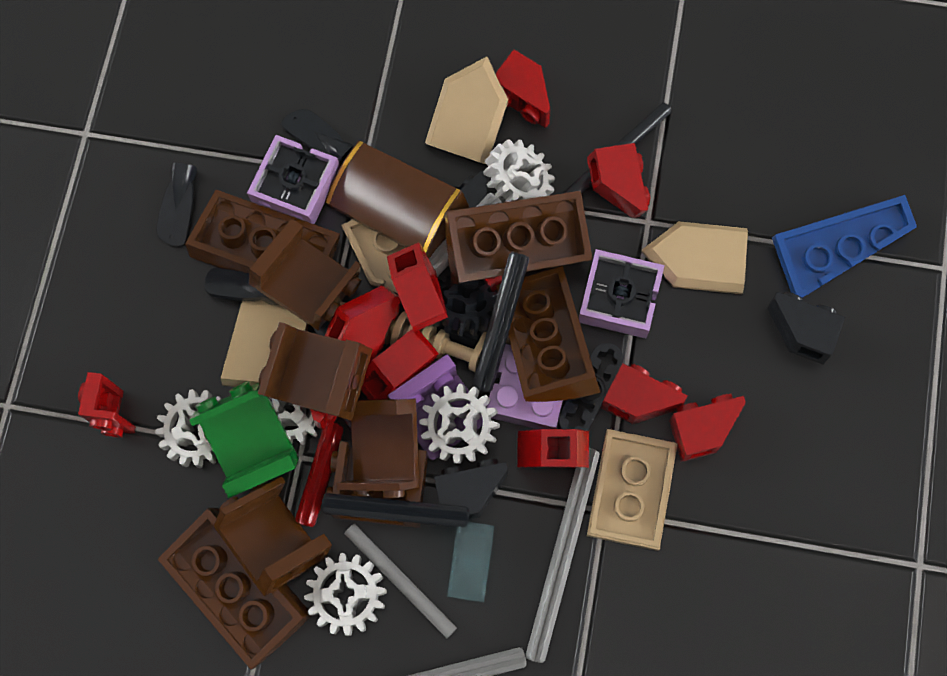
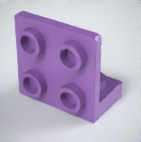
[388,354,483,460]

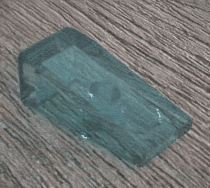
[447,522,495,602]

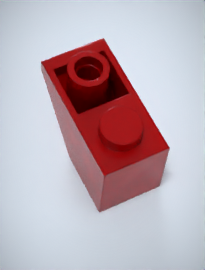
[495,50,550,128]
[587,143,650,218]
[387,242,448,331]
[325,285,401,363]
[361,329,439,400]
[601,363,688,424]
[669,394,746,462]
[517,429,589,468]

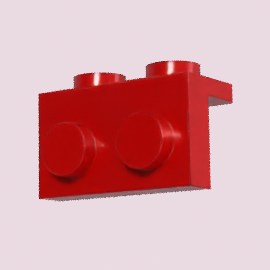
[78,372,136,438]

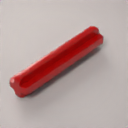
[295,422,344,527]

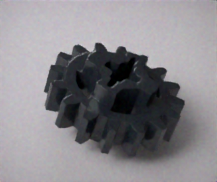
[433,275,498,336]

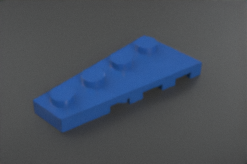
[772,195,917,298]

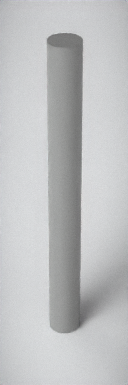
[344,524,457,639]

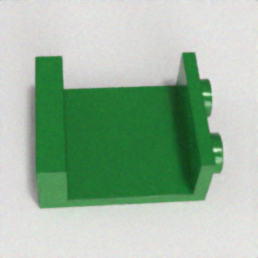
[189,381,299,498]

